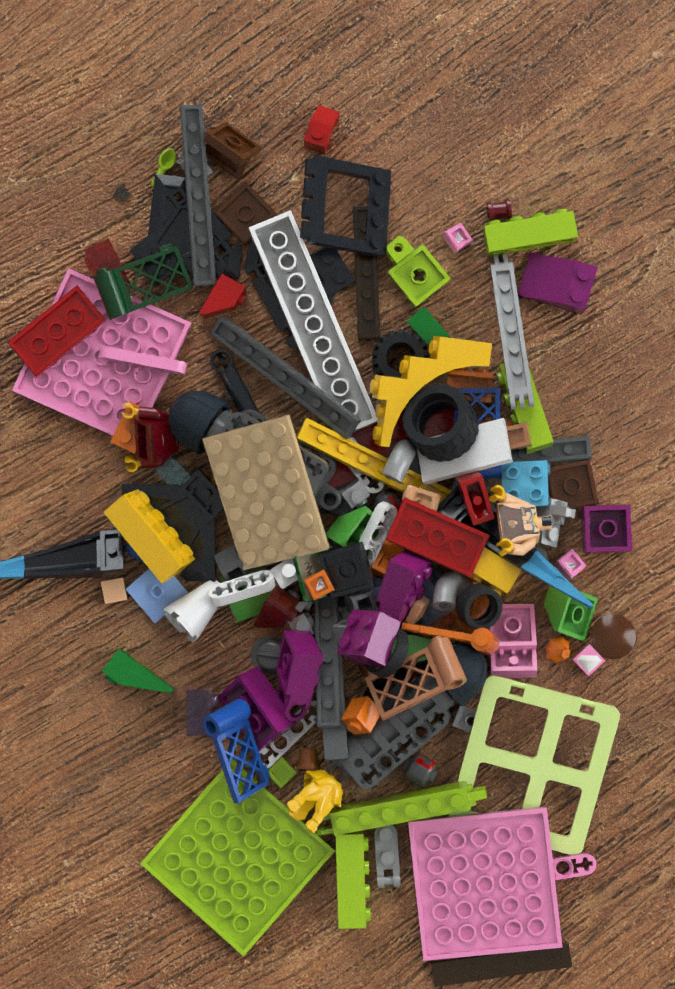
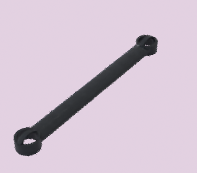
[210,350,262,424]

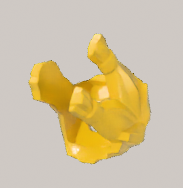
[286,770,343,834]

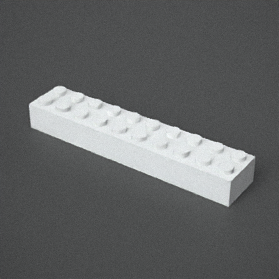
[249,210,378,434]

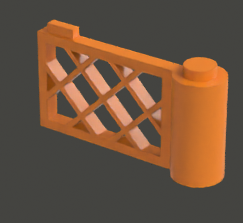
[401,622,499,655]

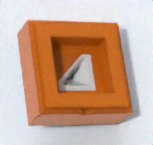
[303,569,335,601]

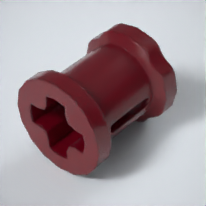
[486,199,512,222]

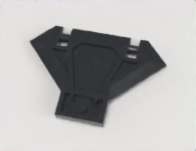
[129,174,242,286]
[243,239,355,349]
[122,468,224,582]

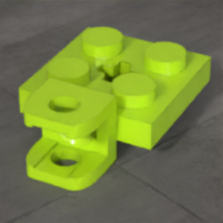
[386,236,451,308]

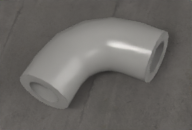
[381,439,416,483]
[433,571,473,611]

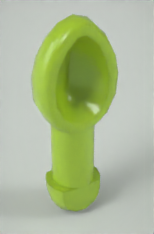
[151,148,176,189]

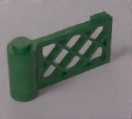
[93,243,193,320]

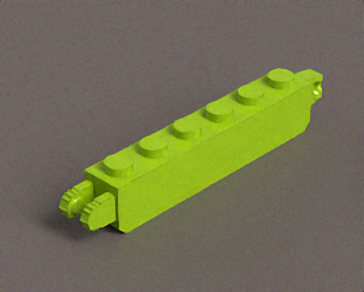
[316,781,487,836]

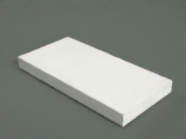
[417,418,513,485]

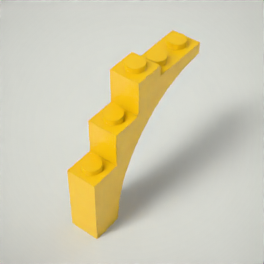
[370,336,492,447]

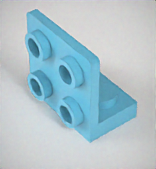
[502,460,550,507]

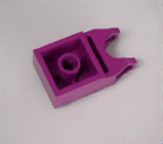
[376,549,432,628]
[276,630,323,721]

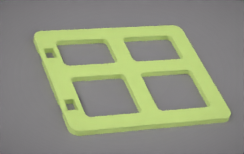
[449,675,620,855]

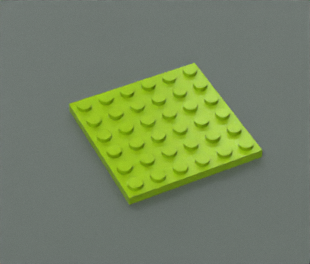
[140,759,335,957]

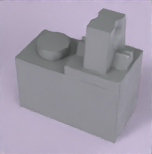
[536,498,576,547]

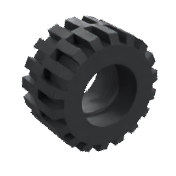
[372,329,429,378]

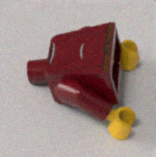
[122,402,179,472]

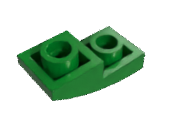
[407,306,451,346]

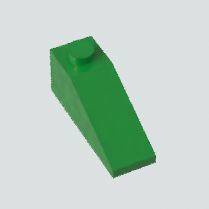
[102,649,176,693]

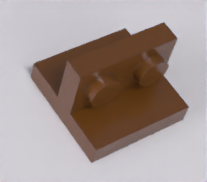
[204,122,262,179]

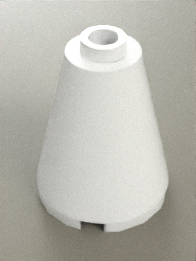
[162,580,222,643]

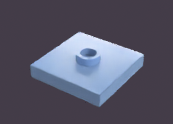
[126,569,189,624]

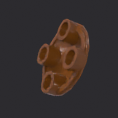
[590,614,636,659]

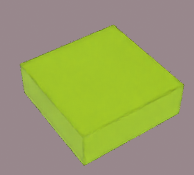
[268,756,298,789]

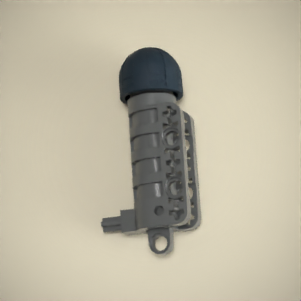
[169,391,342,510]
[313,642,487,789]

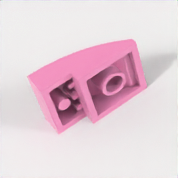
[488,604,538,678]

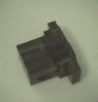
[113,184,130,202]

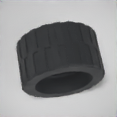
[402,384,479,462]

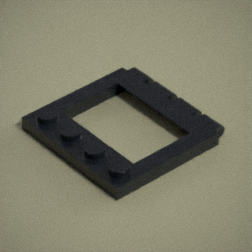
[300,155,391,258]

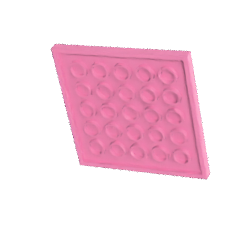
[12,268,192,436]
[408,807,563,961]

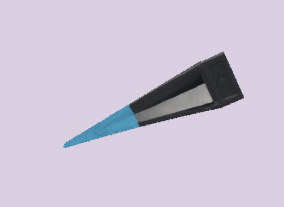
[437,486,593,609]
[0,530,125,579]

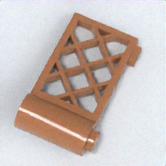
[365,635,467,721]

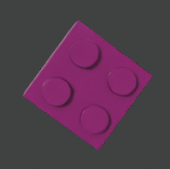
[581,505,632,553]
[337,610,401,666]

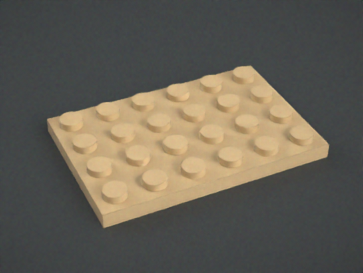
[202,414,330,570]

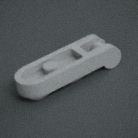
[374,825,401,888]

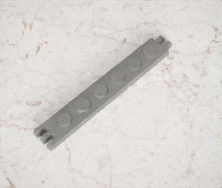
[490,253,534,410]

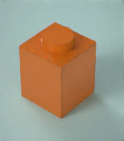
[341,696,380,735]

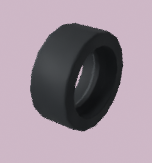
[456,583,502,630]

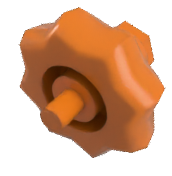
[545,635,571,664]

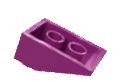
[518,253,598,315]

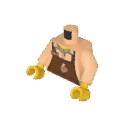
[489,485,552,557]

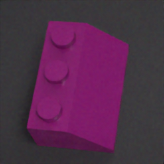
[218,666,296,751]

